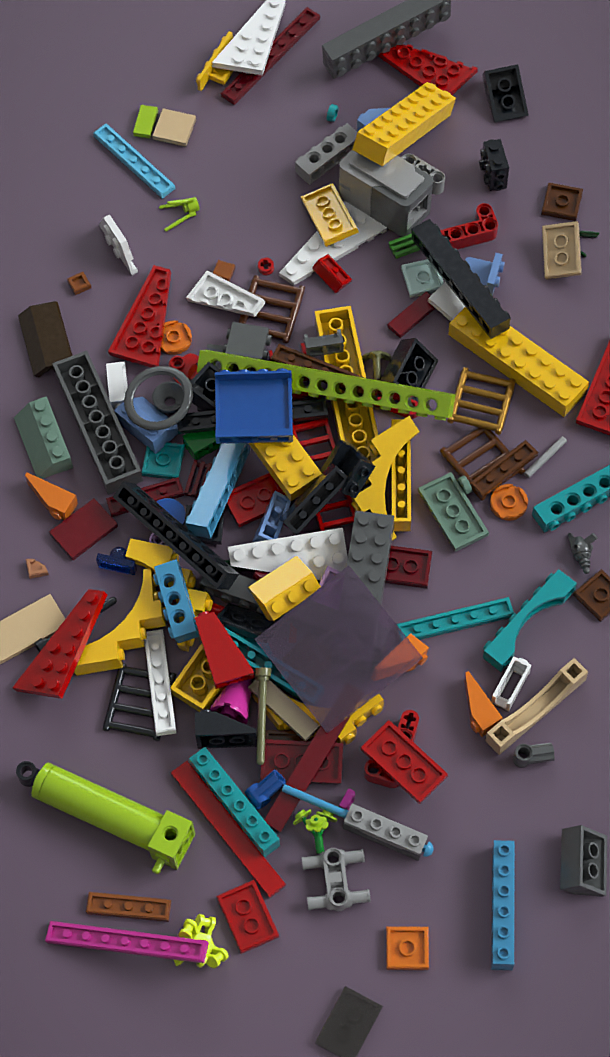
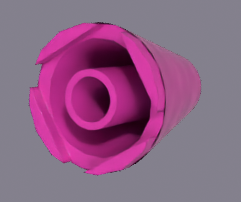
[210,679,252,725]

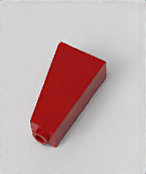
[194,611,254,689]

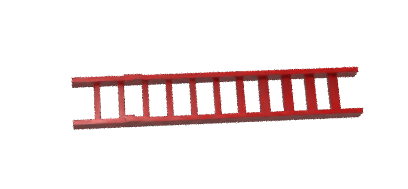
[268,343,355,531]

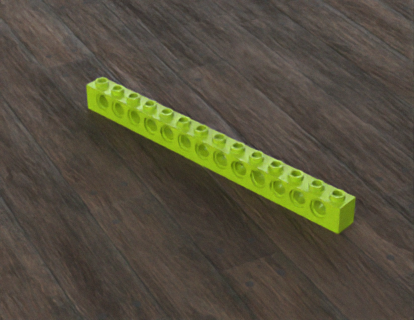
[197,350,456,421]

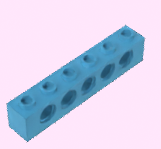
[491,840,515,971]

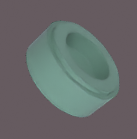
[457,475,472,495]

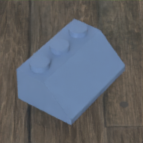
[114,397,178,454]

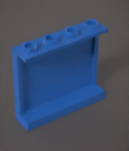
[215,368,293,444]

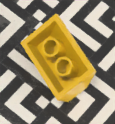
[248,556,322,621]

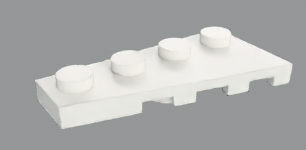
[186,271,265,317]

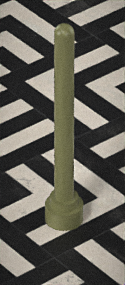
[255,667,271,765]

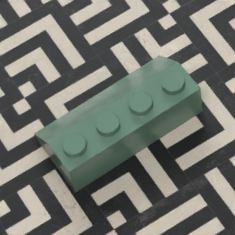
[14,396,73,479]

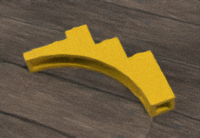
[351,416,420,541]
[125,538,213,652]
[74,568,166,676]
[251,692,384,744]

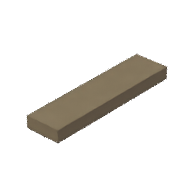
[248,679,320,742]

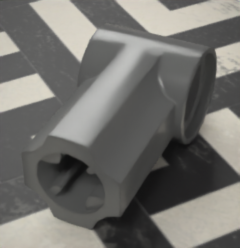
[513,743,555,768]

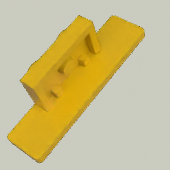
[196,31,233,91]

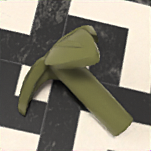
[362,350,392,381]

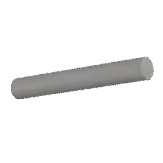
[524,436,567,478]

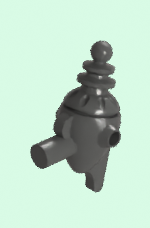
[568,533,598,574]

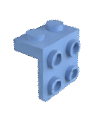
[465,253,505,296]

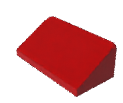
[312,254,352,293]

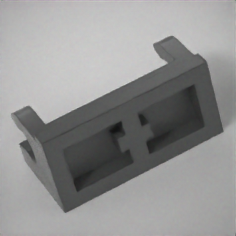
[304,329,344,357]

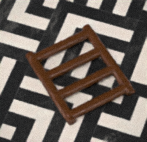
[238,275,305,343]
[440,427,526,501]

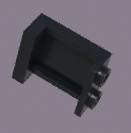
[320,439,376,498]

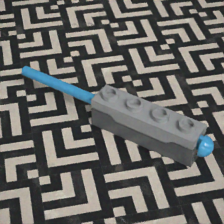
[282,784,434,861]

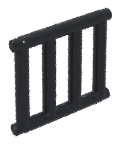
[102,663,177,741]

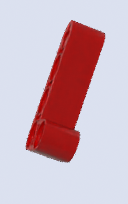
[440,203,498,250]
[364,710,419,788]

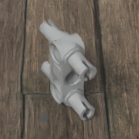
[302,848,371,912]

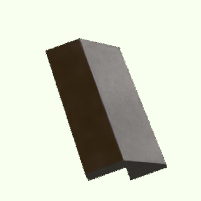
[18,301,73,378]

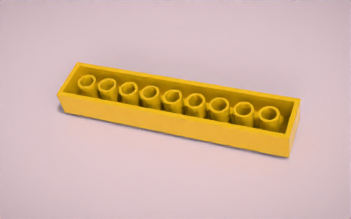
[315,306,379,462]

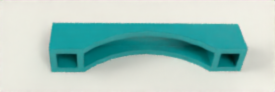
[483,569,577,672]

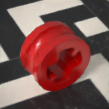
[258,257,274,275]

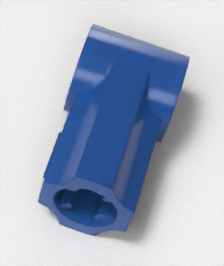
[245,770,286,810]

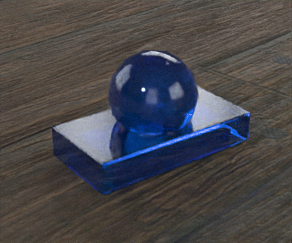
[96,547,137,575]

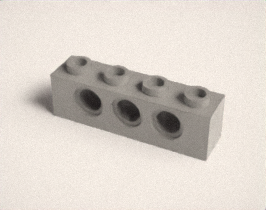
[295,123,357,185]

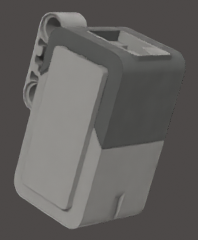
[339,150,445,236]

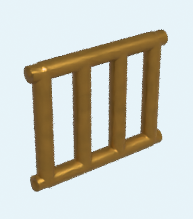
[447,367,516,435]

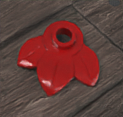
[169,353,199,386]

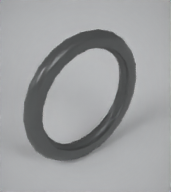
[124,366,193,430]

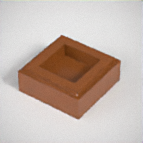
[213,260,235,282]
[67,272,91,295]

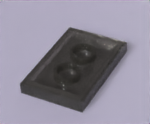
[315,986,383,1057]

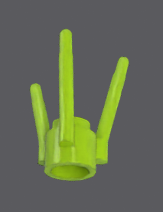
[159,197,199,232]

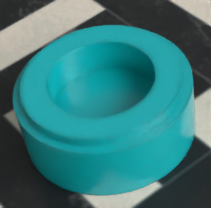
[326,104,339,122]

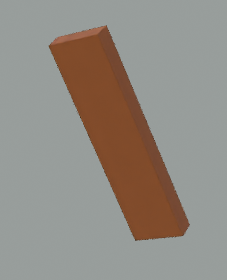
[86,892,171,922]

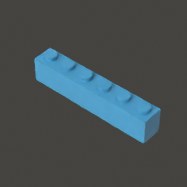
[185,443,250,539]

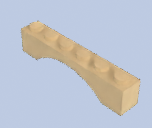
[485,658,588,755]

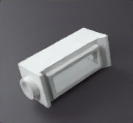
[106,362,128,410]
[491,657,531,711]

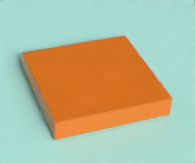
[386,926,429,970]

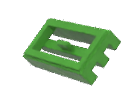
[389,234,420,259]

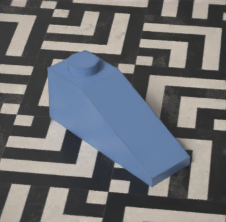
[252,491,291,542]

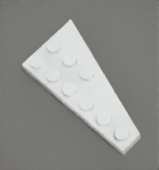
[212,0,285,75]
[279,201,387,286]
[228,528,348,580]

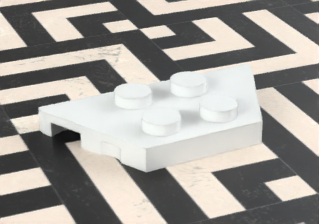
[99,215,138,275]

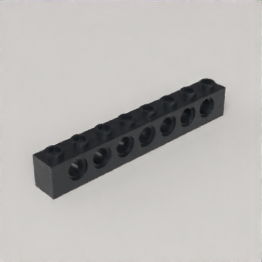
[113,482,239,590]

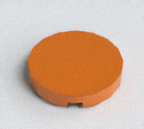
[161,320,192,355]
[490,484,528,521]

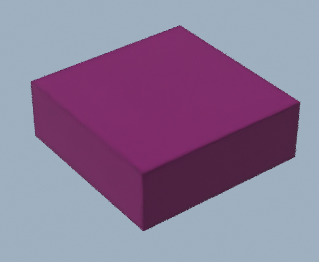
[339,788,355,811]

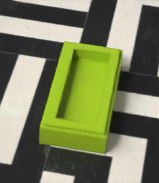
[133,105,158,139]

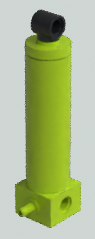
[16,761,195,874]

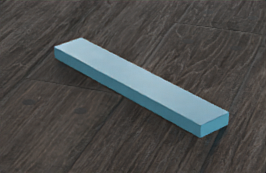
[93,123,175,199]

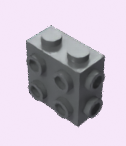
[223,322,272,368]

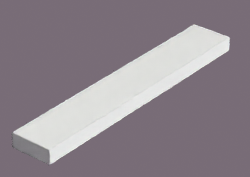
[144,629,176,736]

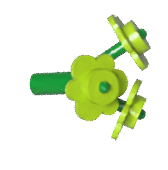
[293,809,338,854]

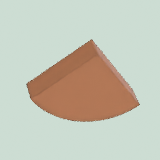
[26,559,49,579]

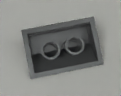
[560,825,607,896]

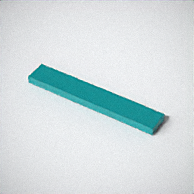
[396,597,514,642]

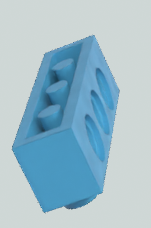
[153,559,199,644]

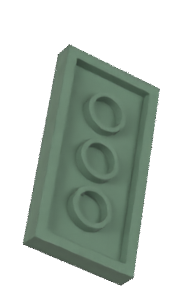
[418,472,489,552]

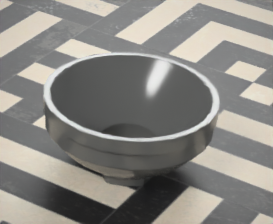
[152,381,184,414]

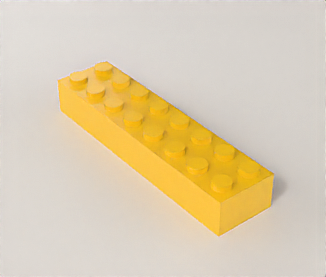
[352,82,456,166]
[448,307,589,417]

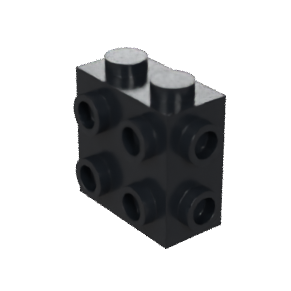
[479,139,509,191]

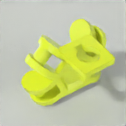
[174,914,228,968]

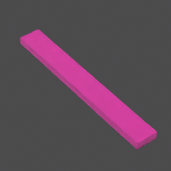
[45,921,209,963]

